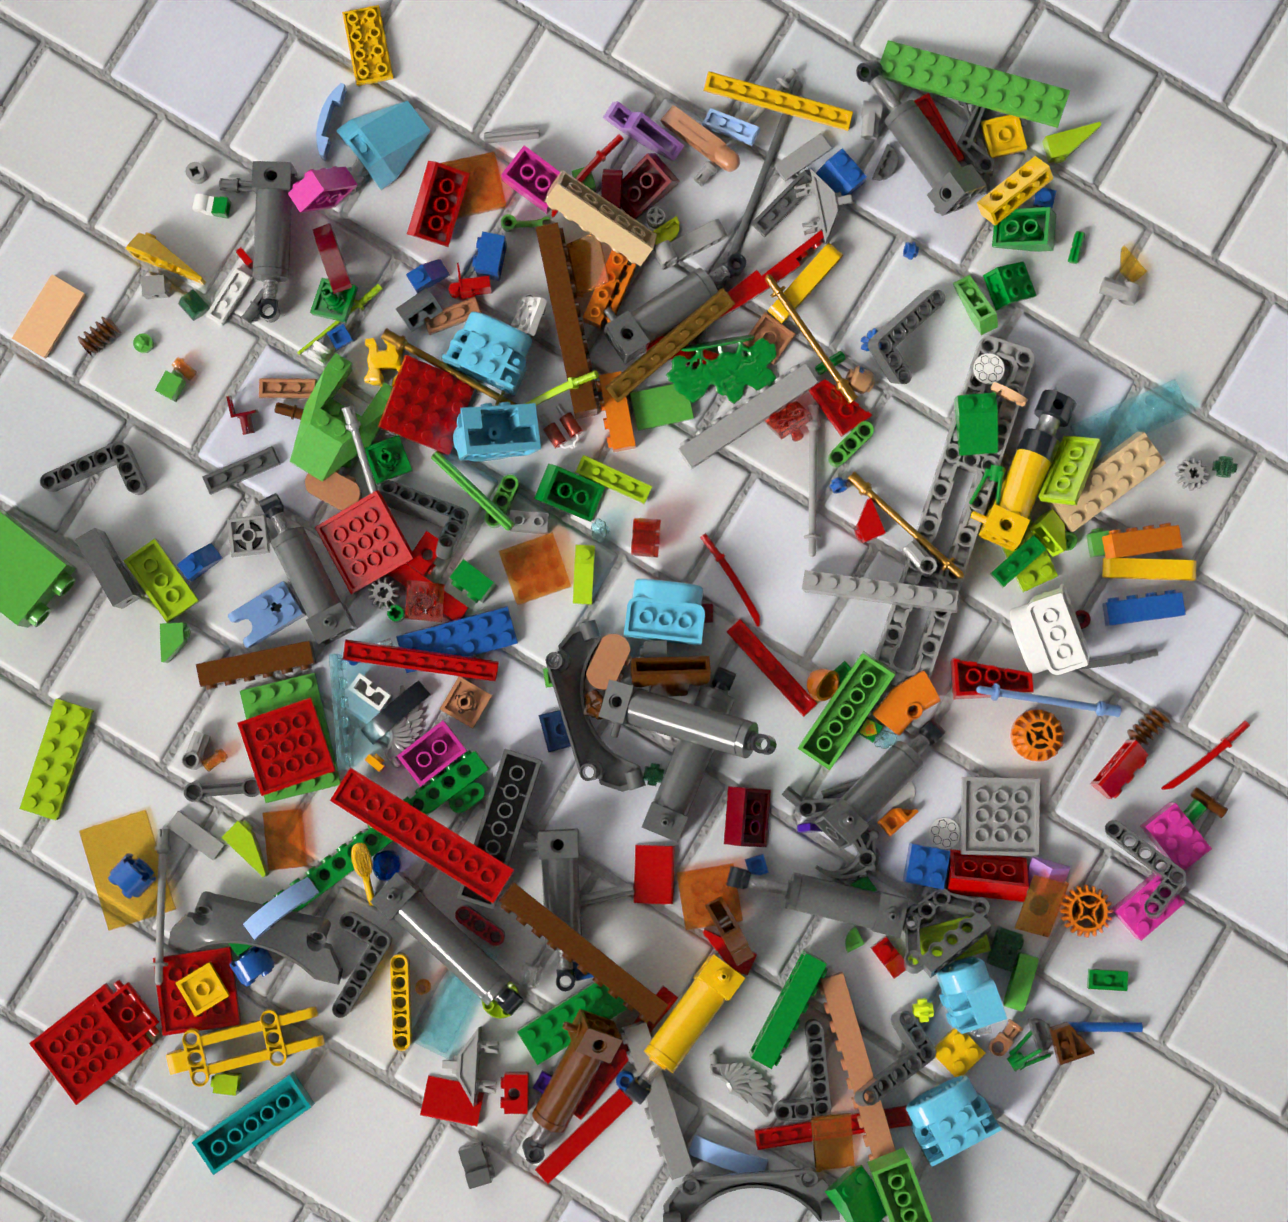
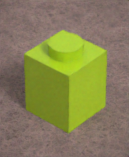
[210,1071,242,1096]

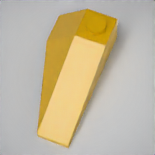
[126,232,206,285]

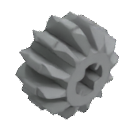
[1175,458,1209,491]
[368,577,400,609]

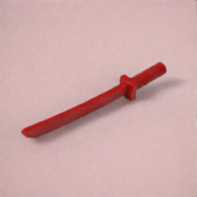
[551,134,624,217]
[700,533,760,627]
[1161,720,1250,790]

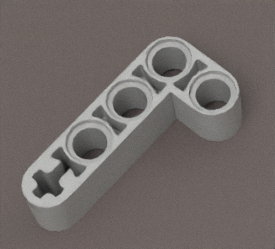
[654,219,728,270]

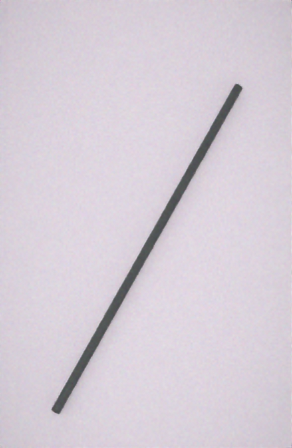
[686,80,802,369]

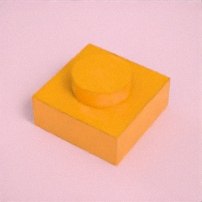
[364,753,386,772]

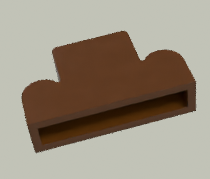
[631,656,711,697]
[705,896,754,965]

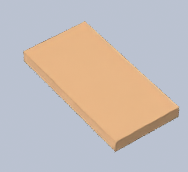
[12,274,86,359]

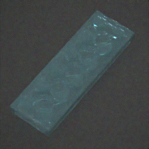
[1070,379,1191,456]
[329,654,354,771]
[413,939,499,1059]

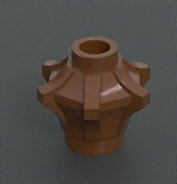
[583,690,604,720]

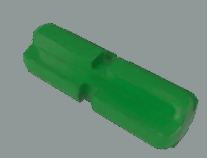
[1068,231,1085,264]
[815,351,846,375]

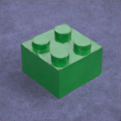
[449,559,497,603]

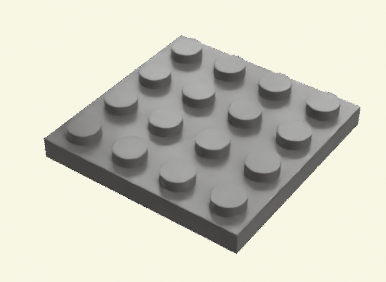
[961,777,1040,856]

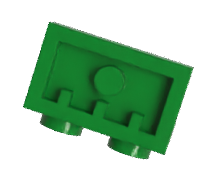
[983,261,1037,311]

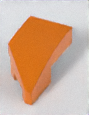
[877,808,919,837]

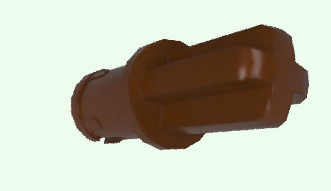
[274,402,304,420]
[1190,787,1228,818]

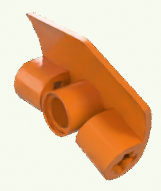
[873,671,941,736]

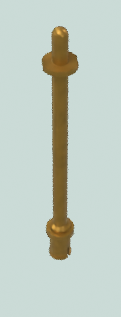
[765,275,858,404]
[381,328,517,406]
[847,472,964,579]

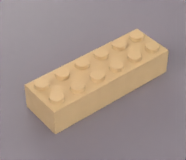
[545,170,657,266]
[1047,432,1166,532]

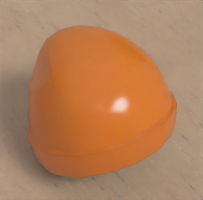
[807,669,839,701]

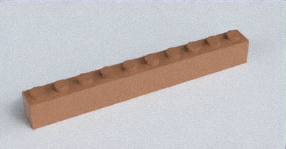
[818,972,896,1161]

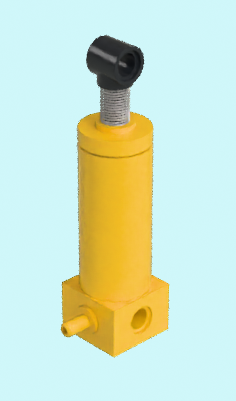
[624,954,745,1105]

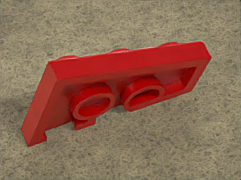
[809,379,873,437]

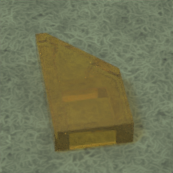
[1119,246,1147,283]

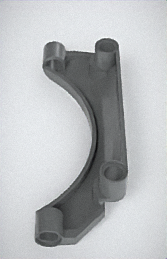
[545,620,646,792]
[168,891,343,985]
[663,1166,840,1222]

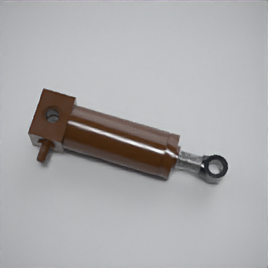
[522,1009,623,1164]

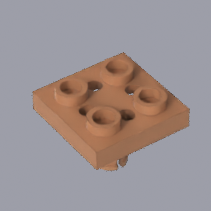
[440,676,493,729]

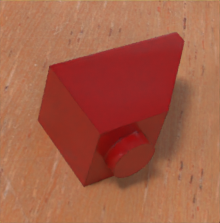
[854,498,886,544]

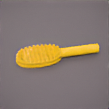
[351,843,375,906]

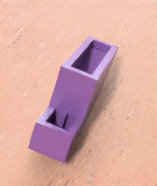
[603,101,684,161]

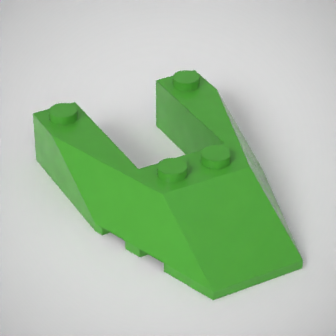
[290,353,393,482]

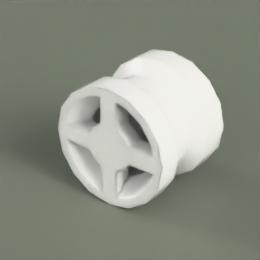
[307,341,331,364]

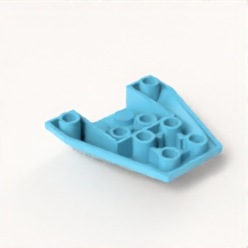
[336,101,430,190]

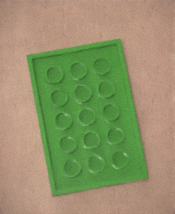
[240,673,341,803]

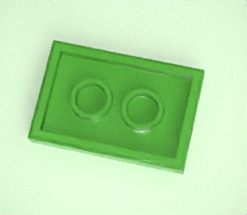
[630,384,694,431]

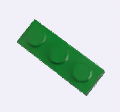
[990,535,1046,588]

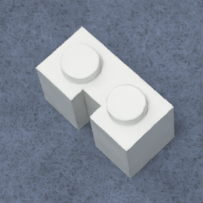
[348,673,393,711]

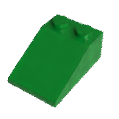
[992,207,1056,252]
[954,392,998,456]
[534,463,605,522]
[825,1165,887,1222]

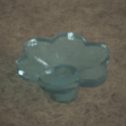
[591,518,610,542]
[874,730,897,749]

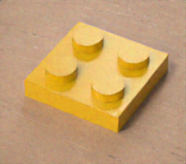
[980,115,1027,159]
[176,962,230,1016]
[934,1028,986,1077]

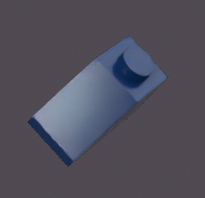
[406,259,450,294]
[177,543,223,582]

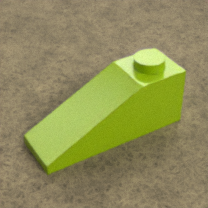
[1042,122,1101,164]
[573,545,595,605]
[221,820,269,878]

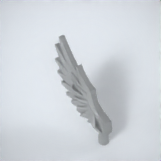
[384,685,424,769]
[709,1054,773,1117]

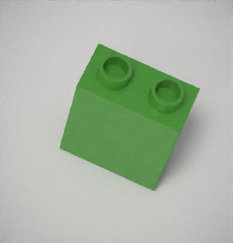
[0,510,76,628]

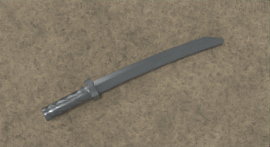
[1075,648,1158,670]

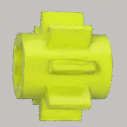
[912,998,934,1023]

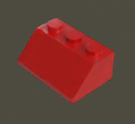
[1090,740,1148,799]

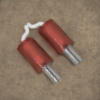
[540,403,583,449]

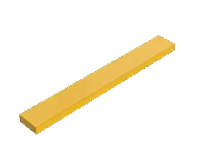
[703,71,853,131]

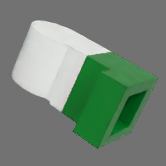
[193,194,231,219]

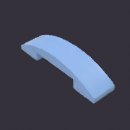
[316,83,347,161]
[243,877,319,940]
[688,1134,768,1173]

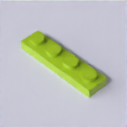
[575,455,652,504]

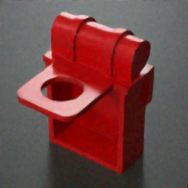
[449,262,492,299]

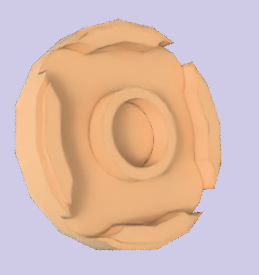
[990,382,1028,406]

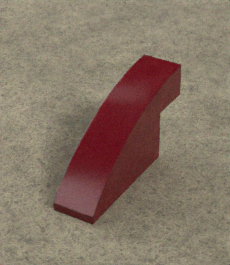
[312,223,352,294]

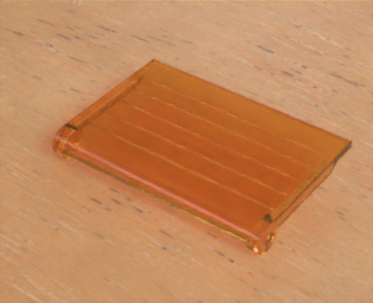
[566,233,609,297]
[1014,875,1069,937]
[811,1113,855,1172]

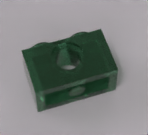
[986,926,1024,972]

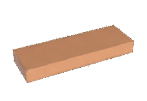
[423,297,482,335]
[259,378,317,399]

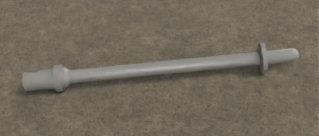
[694,69,797,186]
[341,405,377,494]
[804,405,821,557]
[150,829,171,985]

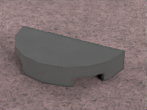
[872,144,899,181]
[1027,1018,1052,1056]

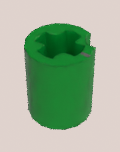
[387,605,406,622]
[1183,799,1207,825]

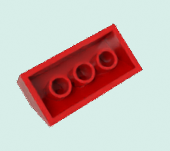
[407,161,470,247]
[946,849,1029,902]

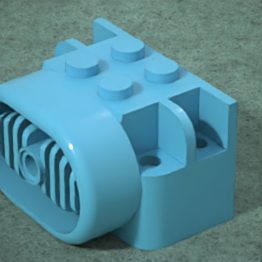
[442,312,533,396]
[453,402,541,462]
[624,579,705,646]
[936,957,1007,1034]
[906,1076,1002,1167]

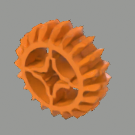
[1060,885,1113,938]

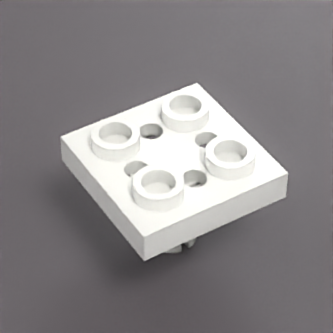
[511,297,550,336]

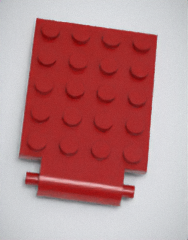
[29,979,160,1105]

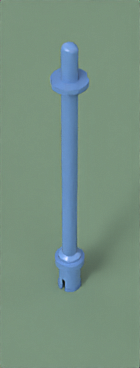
[976,683,1121,717]

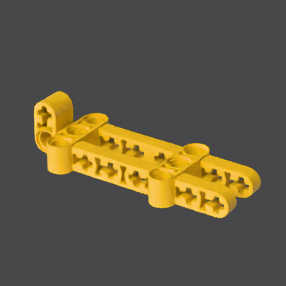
[166,1006,325,1087]

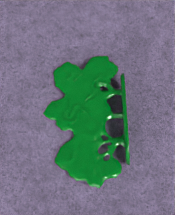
[666,335,777,404]

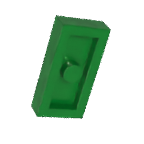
[1087,969,1128,991]

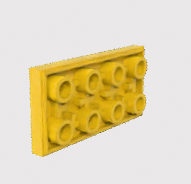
[342,5,394,86]

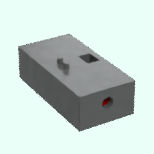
[75,528,142,609]

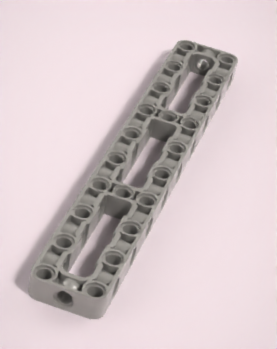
[874,336,1035,687]

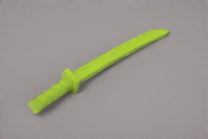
[297,283,383,355]
[525,370,599,406]

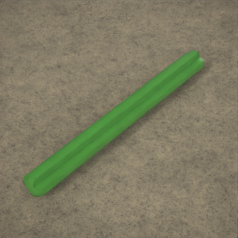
[431,451,515,531]

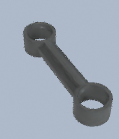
[184,777,260,802]

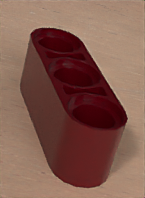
[601,169,623,210]
[455,905,505,946]

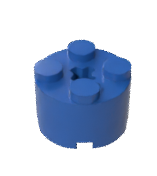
[108,853,156,899]
[229,946,275,987]

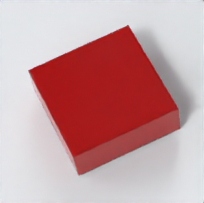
[236,247,253,269]

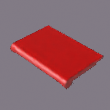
[634,845,675,904]
[420,1075,484,1127]

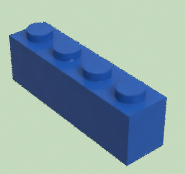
[1102,590,1186,626]

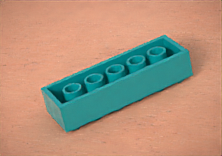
[192,1071,315,1175]

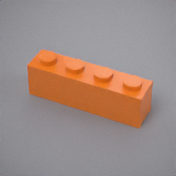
[596,371,636,452]
[1102,523,1183,559]

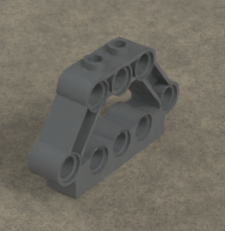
[902,889,992,978]

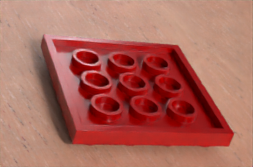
[378,355,474,455]
[315,490,416,594]
[237,697,336,796]
[153,947,241,1036]

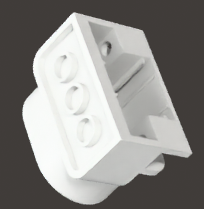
[1009,583,1090,675]

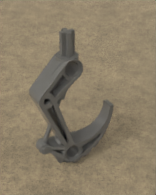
[957,100,1026,195]
[781,786,881,881]

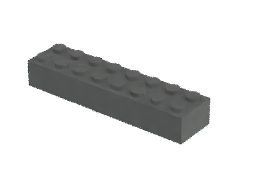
[456,749,543,910]

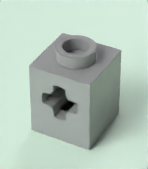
[141,275,172,299]

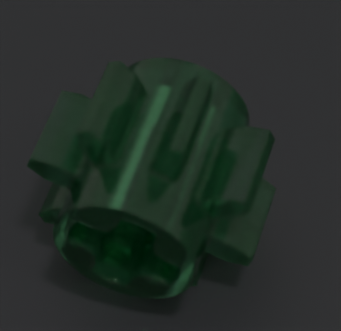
[1212,456,1238,478]
[643,763,664,786]

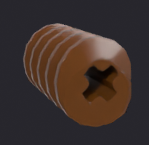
[78,316,122,356]
[1127,708,1171,746]

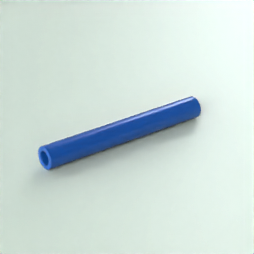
[1068,1022,1143,1032]

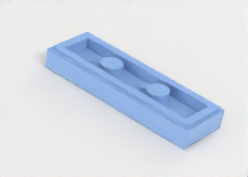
[702,108,761,146]

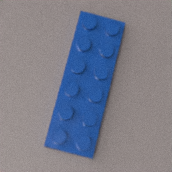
[396,606,518,673]

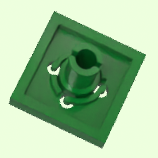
[310,278,358,323]
[365,435,413,485]

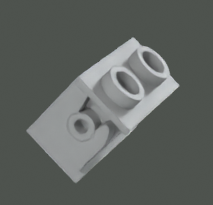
[510,510,550,535]

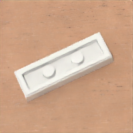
[206,268,253,326]

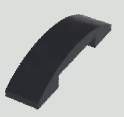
[361,680,431,745]

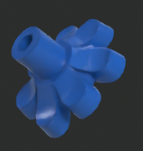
[861,328,881,352]

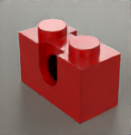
[406,531,441,577]
[500,1072,529,1114]

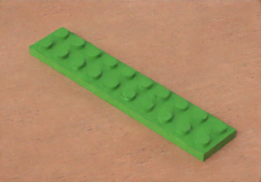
[880,40,1070,128]

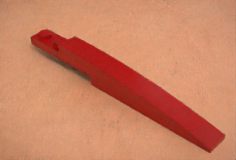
[714,230,824,322]

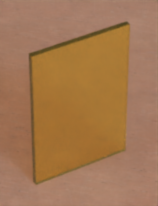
[79,810,176,931]

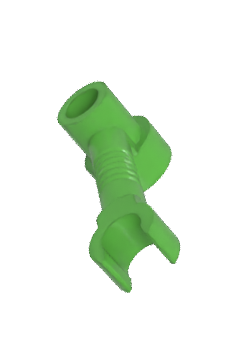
[501,214,550,232]

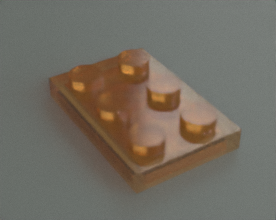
[263,808,308,871]

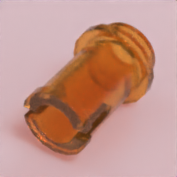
[171,357,197,381]
[202,749,228,772]
[415,979,431,995]

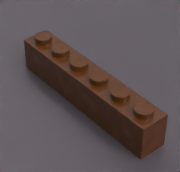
[196,640,317,690]

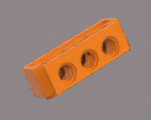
[583,250,636,329]

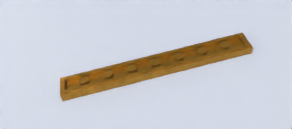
[605,288,735,403]

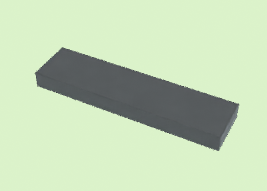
[751,170,812,237]
[202,446,281,495]

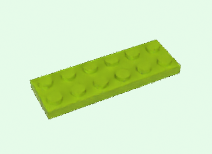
[19,698,94,820]

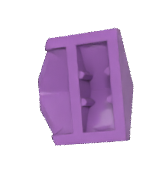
[1028,856,1070,897]

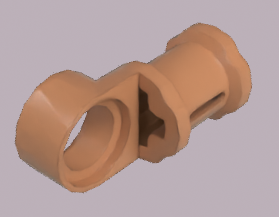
[989,1019,1023,1056]

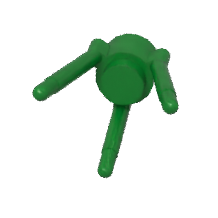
[969,465,1006,505]
[1006,1030,1051,1072]

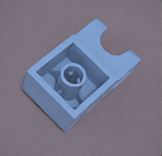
[228,581,306,648]

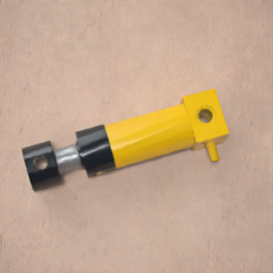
[970,390,1077,551]

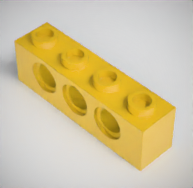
[977,156,1053,225]

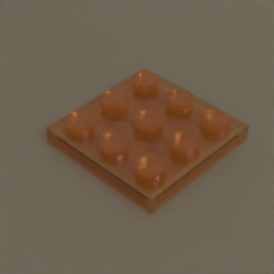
[442,151,507,218]
[498,532,572,606]
[676,863,743,930]

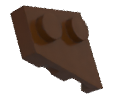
[1049,1022,1095,1065]

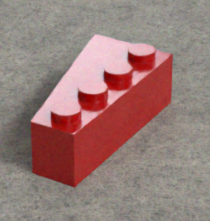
[950,658,1034,700]

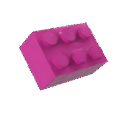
[501,145,560,215]
[288,166,358,213]
[397,719,467,787]
[1140,802,1212,871]
[1111,872,1185,941]

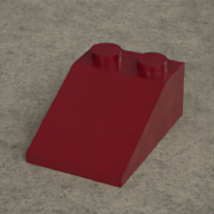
[621,153,680,220]

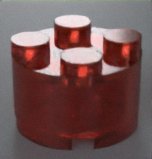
[631,518,661,558]

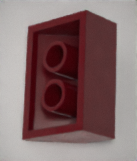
[724,786,771,847]

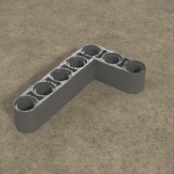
[868,290,945,384]
[40,441,147,495]
[379,480,469,560]
[1105,820,1187,919]
[332,911,392,1018]
[854,1010,936,1106]
[774,1019,831,1121]

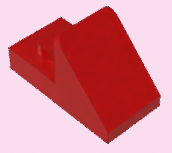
[870,936,906,979]

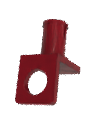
[226,396,258,435]

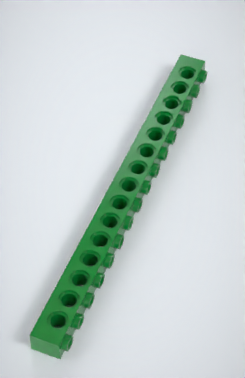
[228,750,489,956]

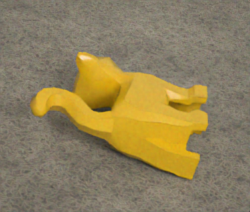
[364,338,404,387]

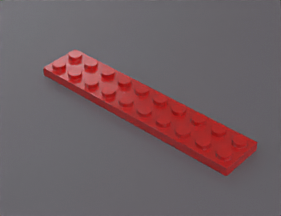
[330,767,515,904]

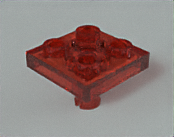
[765,400,813,442]
[405,580,445,622]

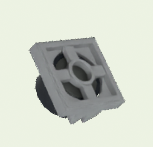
[227,514,271,558]

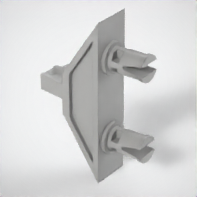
[794,168,853,244]
[442,1026,499,1107]

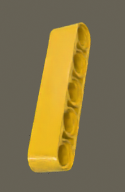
[768,243,843,324]
[1102,558,1197,581]
[390,953,412,1051]

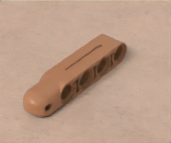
[660,105,741,172]

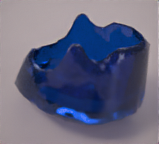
[372,850,402,881]

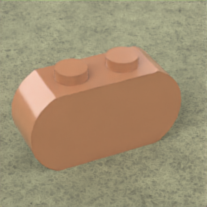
[305,470,362,511]
[586,634,632,690]

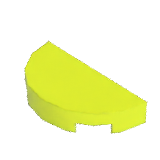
[653,216,680,245]

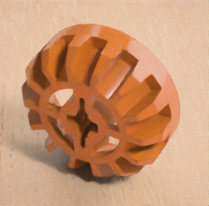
[1010,709,1065,761]

